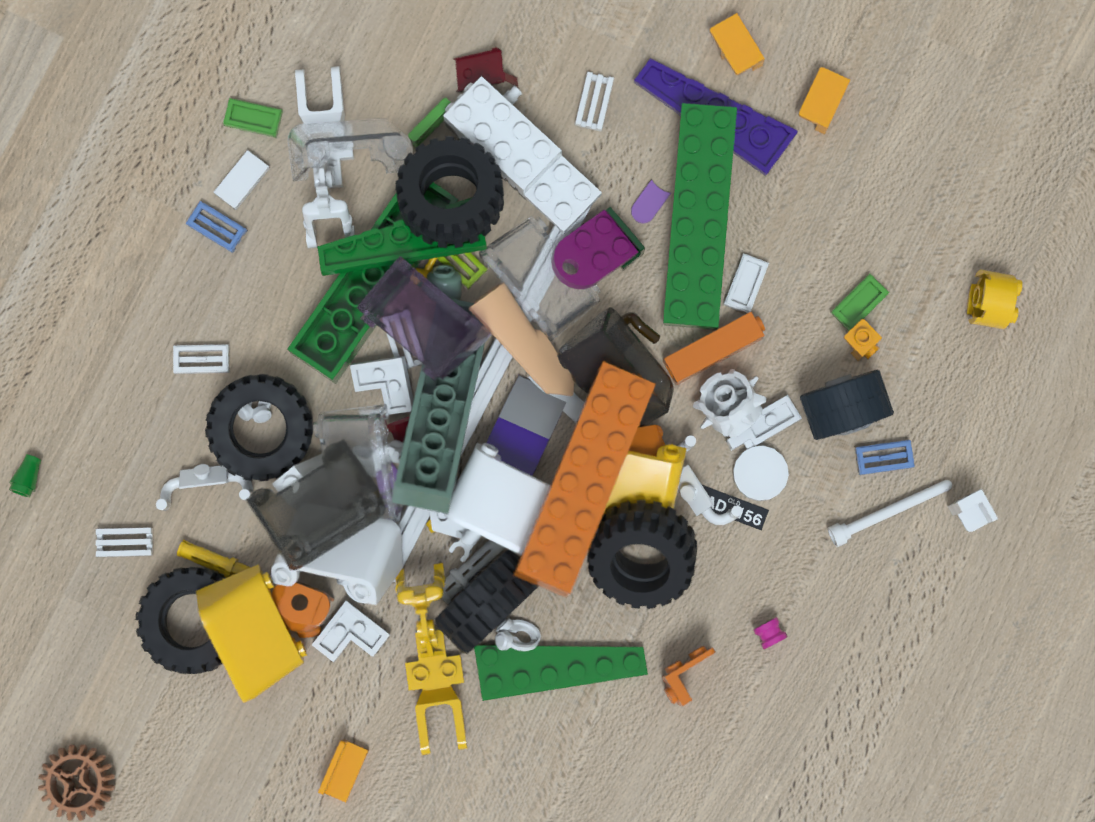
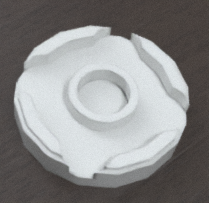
[733,446,789,501]

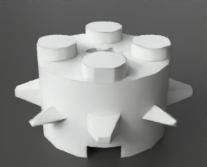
[693,369,766,437]

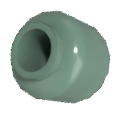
[426,265,462,304]

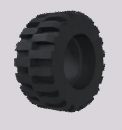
[396,136,504,248]
[205,374,314,482]
[587,500,697,609]
[435,550,539,654]
[135,567,225,674]

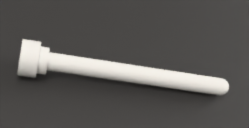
[827,480,952,547]

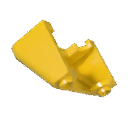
[603,444,686,514]
[196,564,307,703]

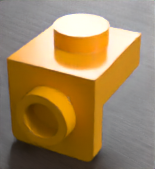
[844,319,882,361]

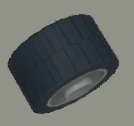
[800,370,894,440]

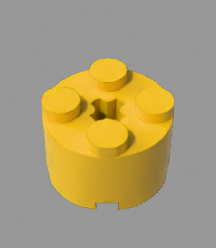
[967,269,1023,329]

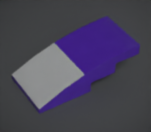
[486,376,567,476]

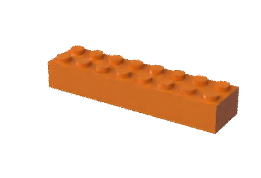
[513,362,656,597]

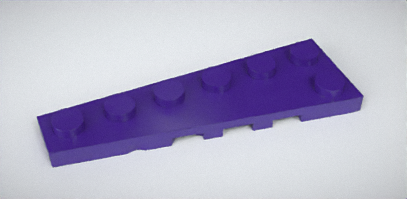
[634,59,798,176]

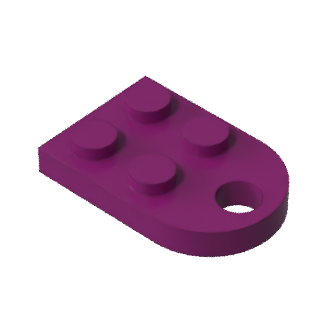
[551,210,638,289]

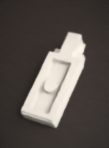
[725,395,802,451]

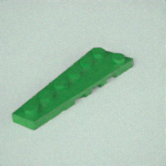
[317,197,487,276]
[474,646,648,701]

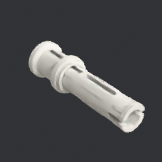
[442,540,506,605]

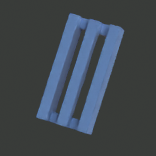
[186,201,247,253]
[855,440,915,475]

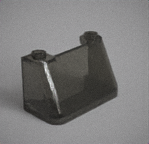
[246,439,386,570]

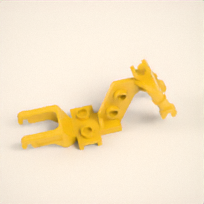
[395,563,467,755]

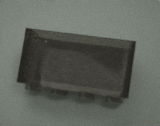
[557,307,674,427]

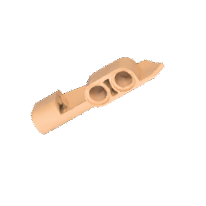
[469,282,574,397]

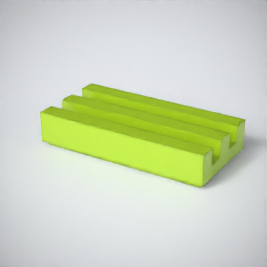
[437,253,488,290]

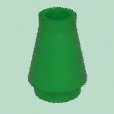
[9,454,42,498]

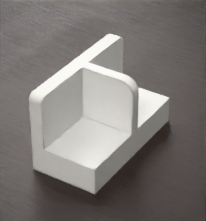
[947,489,998,532]

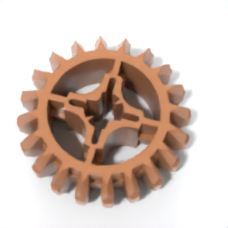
[38,744,115,821]

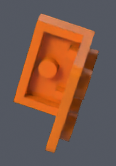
[662,646,715,706]

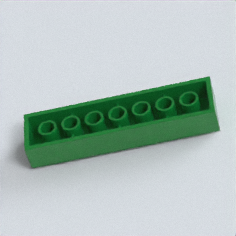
[663,103,737,330]
[287,182,459,384]

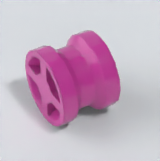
[753,617,788,650]

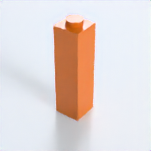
[663,312,766,386]

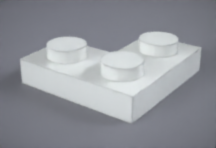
[350,356,414,415]
[312,601,390,662]

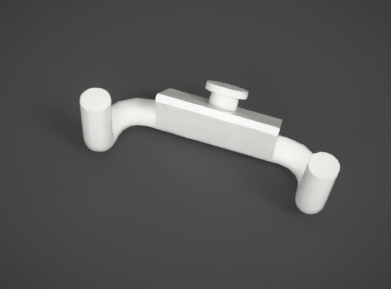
[677,436,742,525]
[156,464,254,511]

